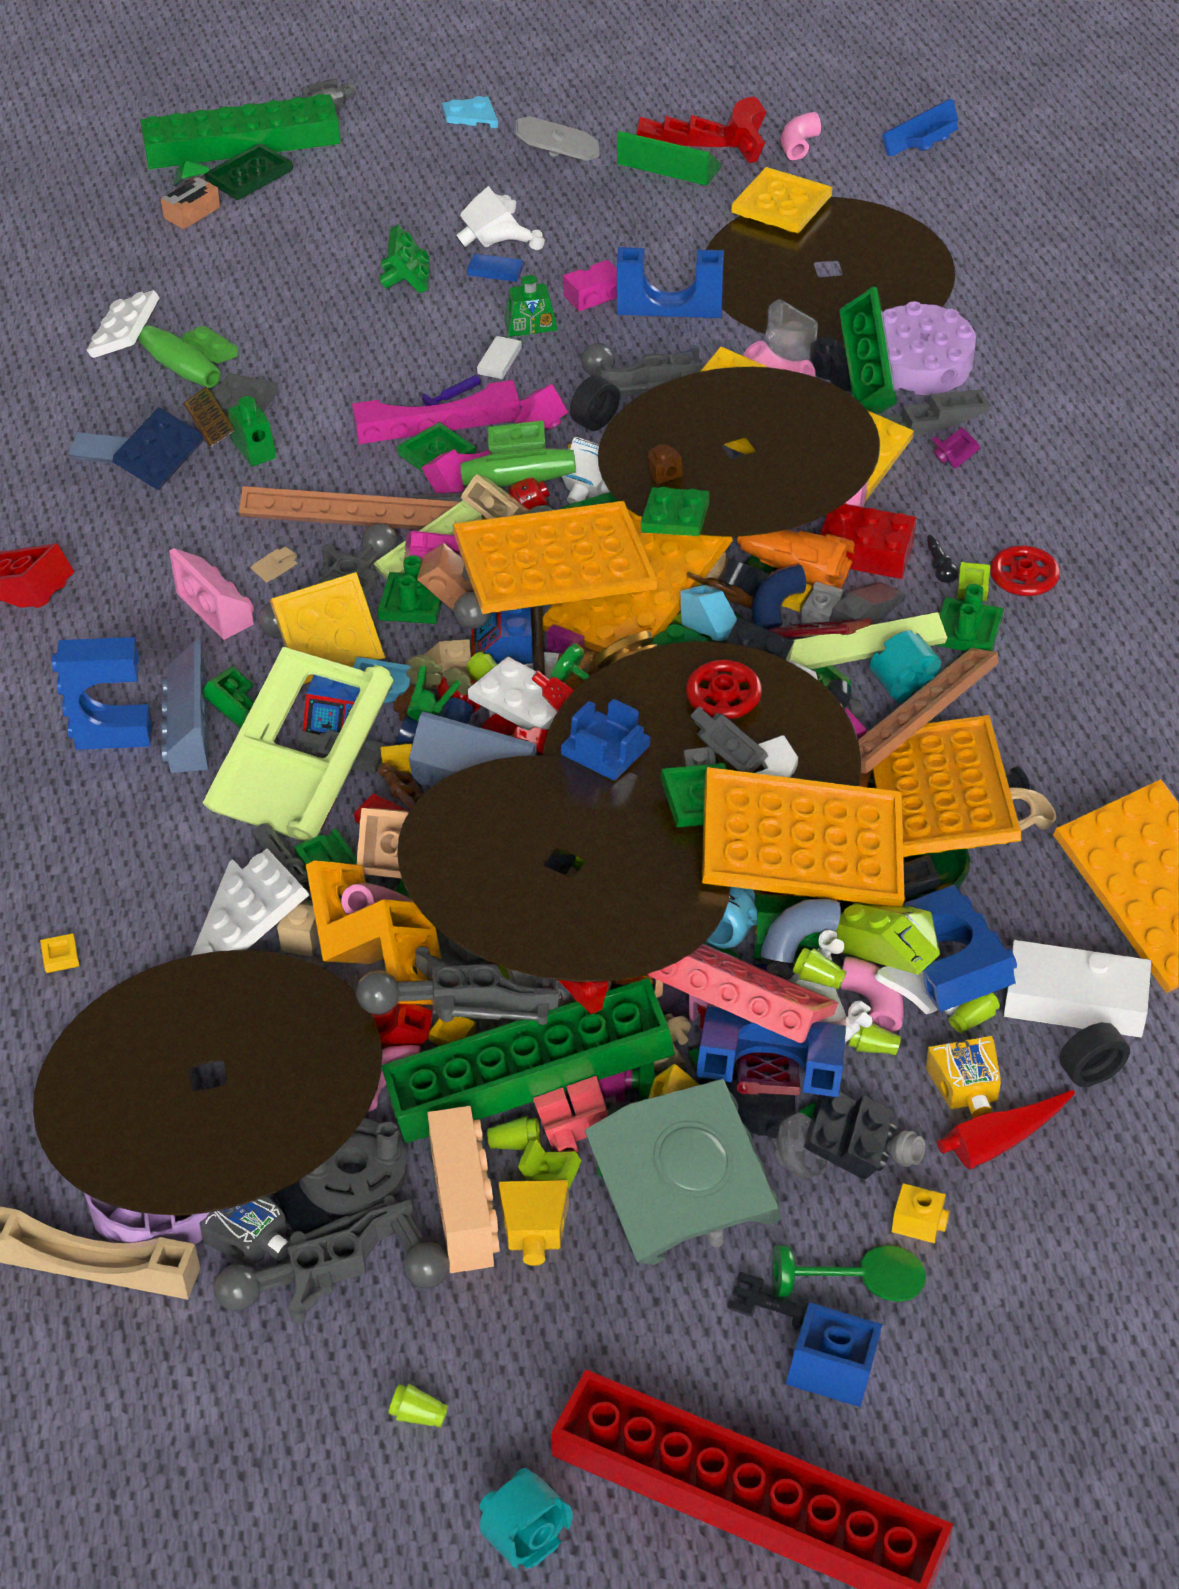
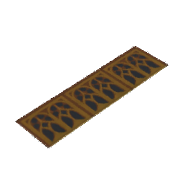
[183,387,235,447]

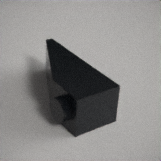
[695,1080,796,1139]

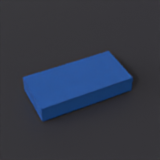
[467,253,523,282]

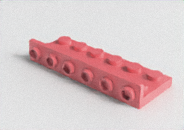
[646,944,839,1043]

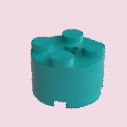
[869,631,941,704]
[479,1468,573,1569]

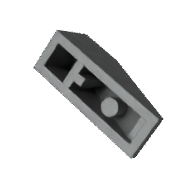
[832,582,906,625]

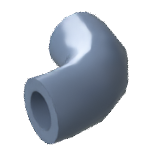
[760,899,841,963]

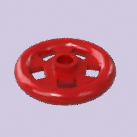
[990,545,1060,596]
[686,660,762,720]

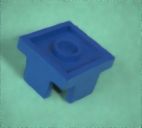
[561,699,651,781]

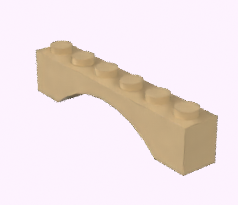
[0,1206,200,1299]

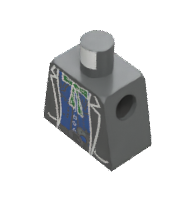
[199,1196,290,1266]

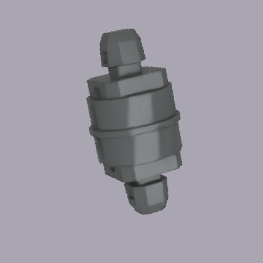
[297,79,356,110]

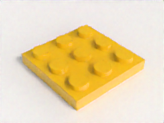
[731,167,832,233]
[270,572,385,684]

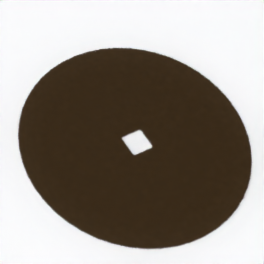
[706,197,955,346]
[598,367,880,537]
[543,641,861,789]
[397,755,731,982]
[33,950,382,1215]

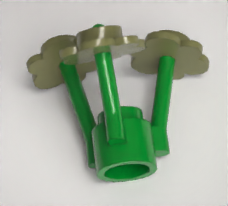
[406,655,472,722]

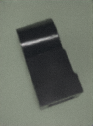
[718,558,770,596]

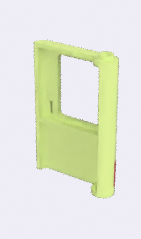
[203,647,394,841]

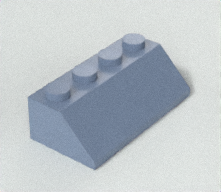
[161,640,208,773]
[409,712,537,786]

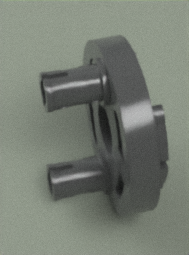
[299,1118,406,1216]

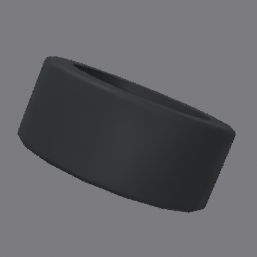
[570,375,620,431]
[1059,1022,1130,1087]

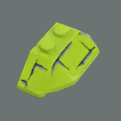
[835,902,940,975]

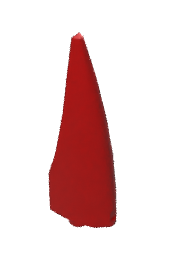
[937,1089,1075,1170]

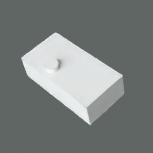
[1004,940,1151,1037]

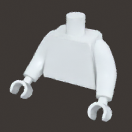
[456,186,545,250]
[788,930,872,1043]

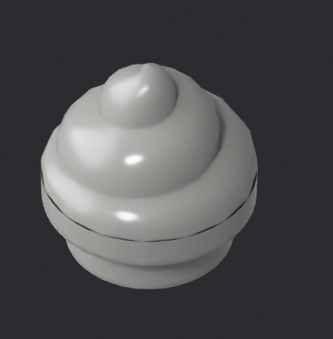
[886,1130,925,1167]

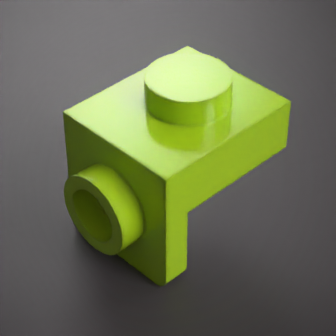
[957,562,990,601]
[518,1140,582,1189]

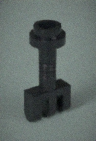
[727,1272,809,1327]

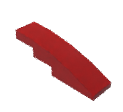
[635,115,729,147]

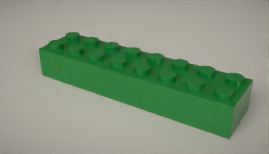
[140,94,340,170]
[382,978,675,1144]

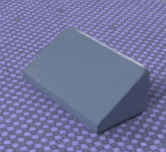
[69,432,129,464]

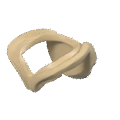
[1009,788,1056,831]

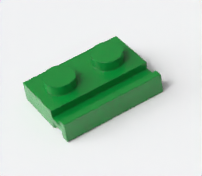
[294,829,366,879]

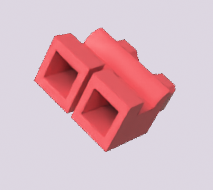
[533,1076,609,1153]

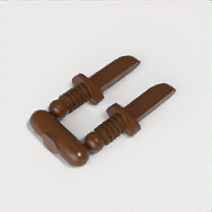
[687,572,754,610]
[378,763,424,810]

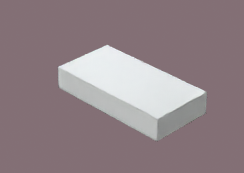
[477,336,521,379]

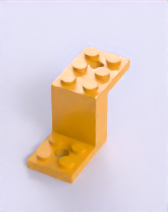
[306,861,442,1005]

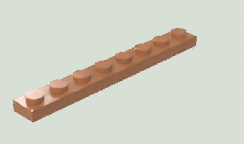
[239,486,459,530]
[859,648,999,774]

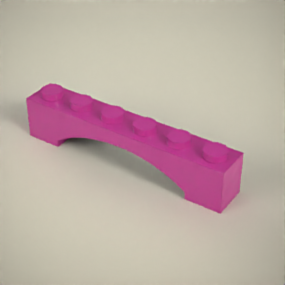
[352,380,520,444]
[421,384,568,493]

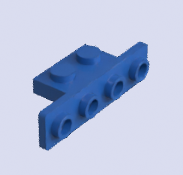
[882,99,958,156]

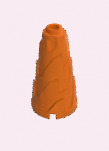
[737,529,854,589]

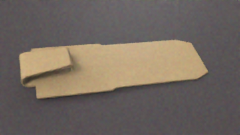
[250,547,298,583]

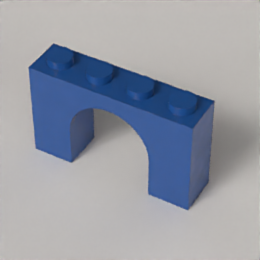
[617,247,724,318]
[52,637,153,750]
[903,885,1017,1012]
[696,1006,846,1097]

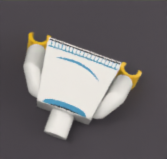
[562,437,610,504]

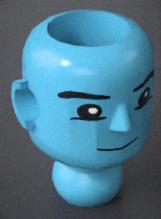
[706,887,757,949]

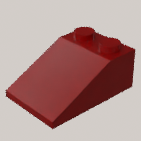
[0,543,74,608]

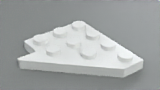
[191,849,309,956]

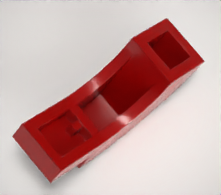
[724,97,767,163]
[371,1003,432,1049]

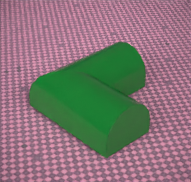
[203,666,254,729]

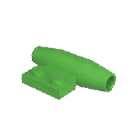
[138,325,238,388]
[461,421,576,487]

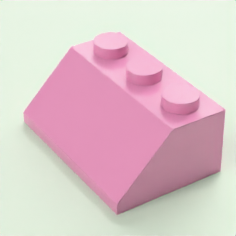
[169,548,254,640]

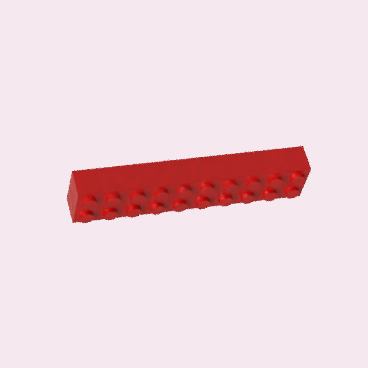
[551,1369,953,1589]

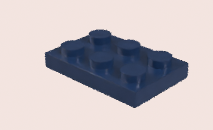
[112,407,204,490]

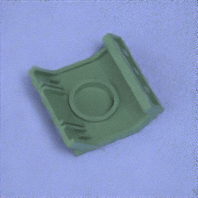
[585,1079,782,1265]

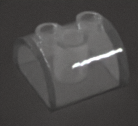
[766,299,818,361]

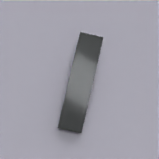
[882,389,991,436]

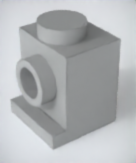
[801,582,843,623]

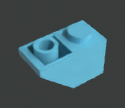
[680,585,737,641]

